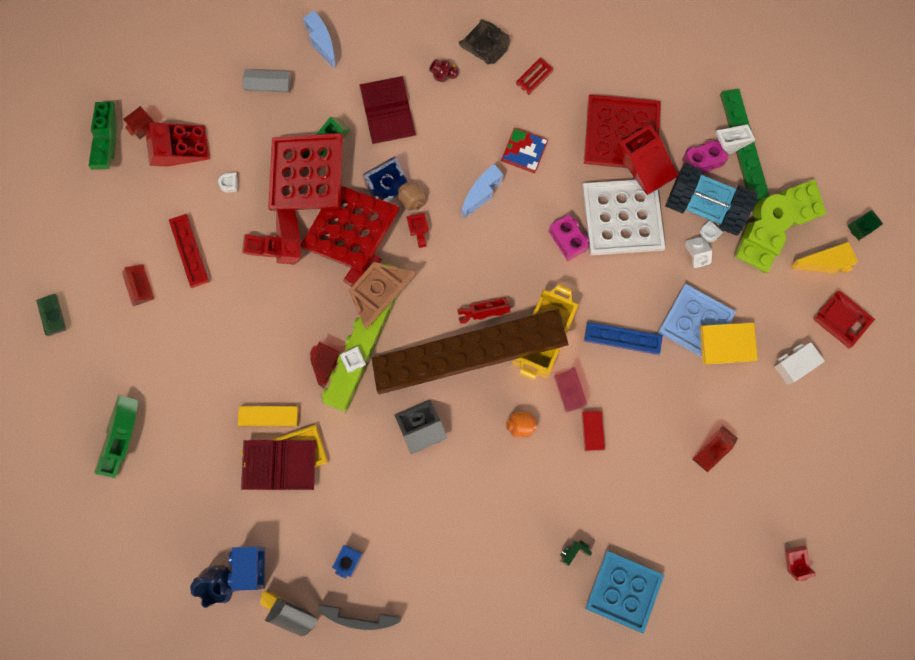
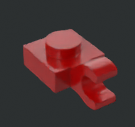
[406,213,429,248]

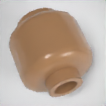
[398,183,425,210]

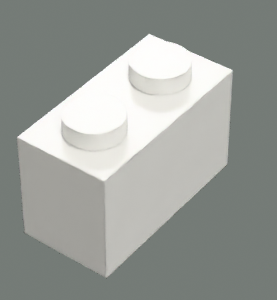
[774,342,825,385]

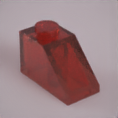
[310,342,340,389]
[692,425,738,473]

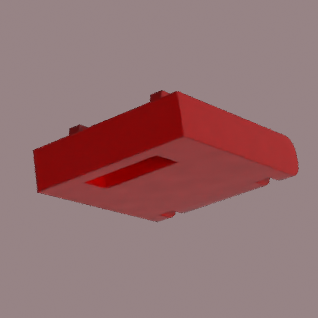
[814,291,875,349]

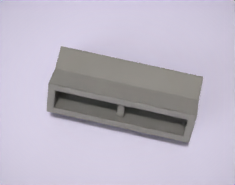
[243,69,291,93]

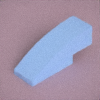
[303,10,336,68]
[461,164,503,219]

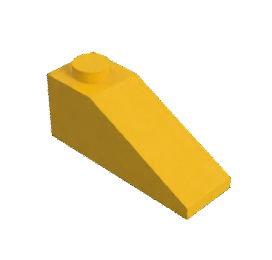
[791,242,858,274]

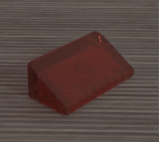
[122,265,154,306]

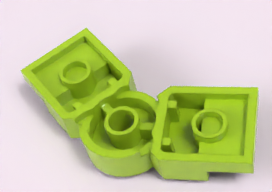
[734,179,827,273]

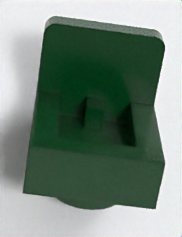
[847,210,883,241]
[560,540,592,566]

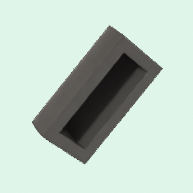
[265,598,318,636]

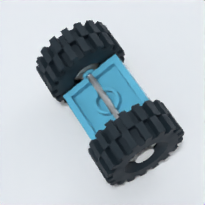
[665,163,758,236]

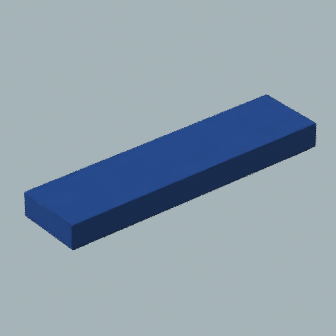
[584,322,663,355]

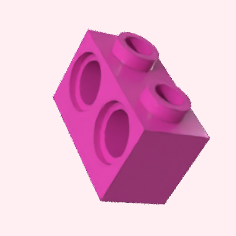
[682,140,729,174]
[548,214,589,261]

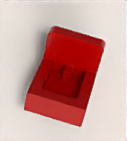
[785,545,816,581]

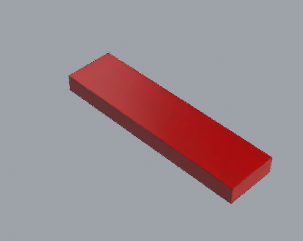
[169,214,210,288]

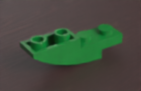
[88,101,116,170]
[94,395,138,478]

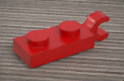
[457,297,511,324]

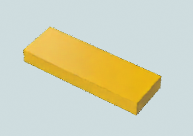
[238,406,298,427]

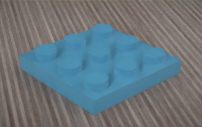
[585,551,664,634]

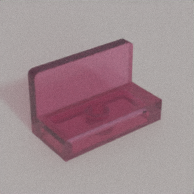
[554,367,587,413]

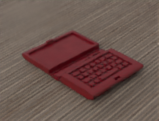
[359,76,416,144]
[241,440,316,490]

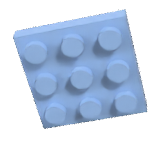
[658,284,736,358]

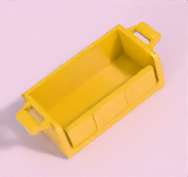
[512,284,579,380]

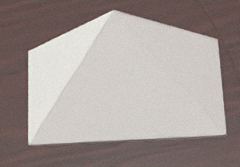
[715,124,755,155]

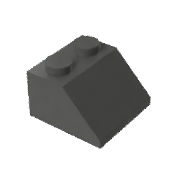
[395,400,447,454]

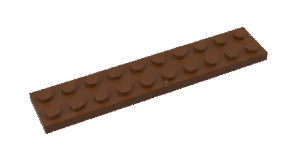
[372,308,569,395]

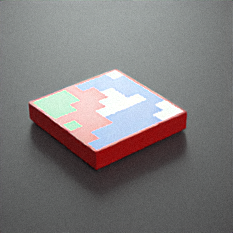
[501,128,548,174]

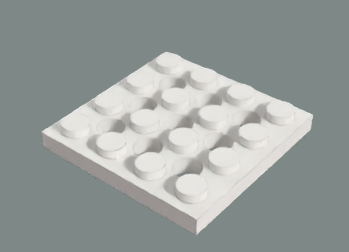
[582,180,665,256]

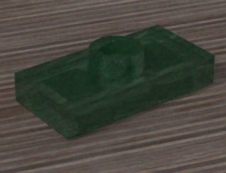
[36,294,66,336]

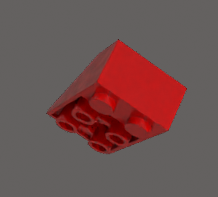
[145,122,210,167]
[616,124,678,196]

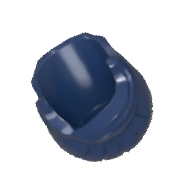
[190,565,233,608]

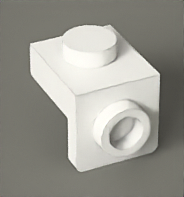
[685,236,712,268]

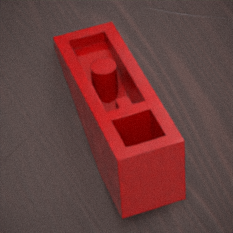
[276,209,301,265]

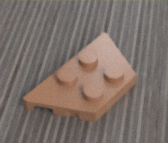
[349,262,415,329]

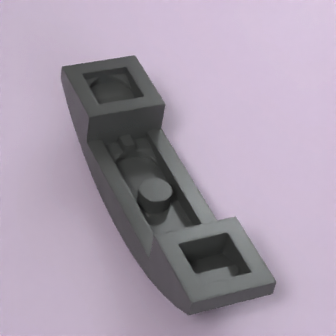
[318,605,401,630]

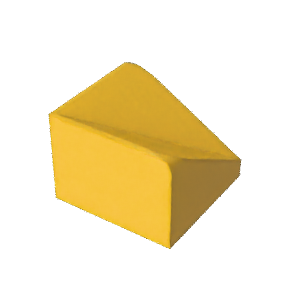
[260,590,284,610]

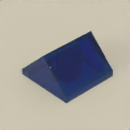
[363,156,408,202]

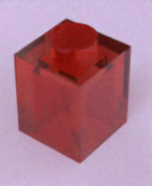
[123,106,154,140]

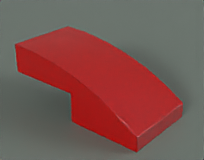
[242,234,276,257]

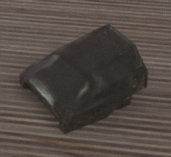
[458,19,510,65]

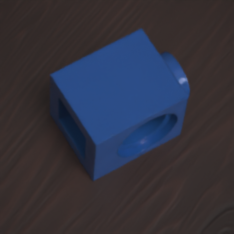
[332,545,363,579]

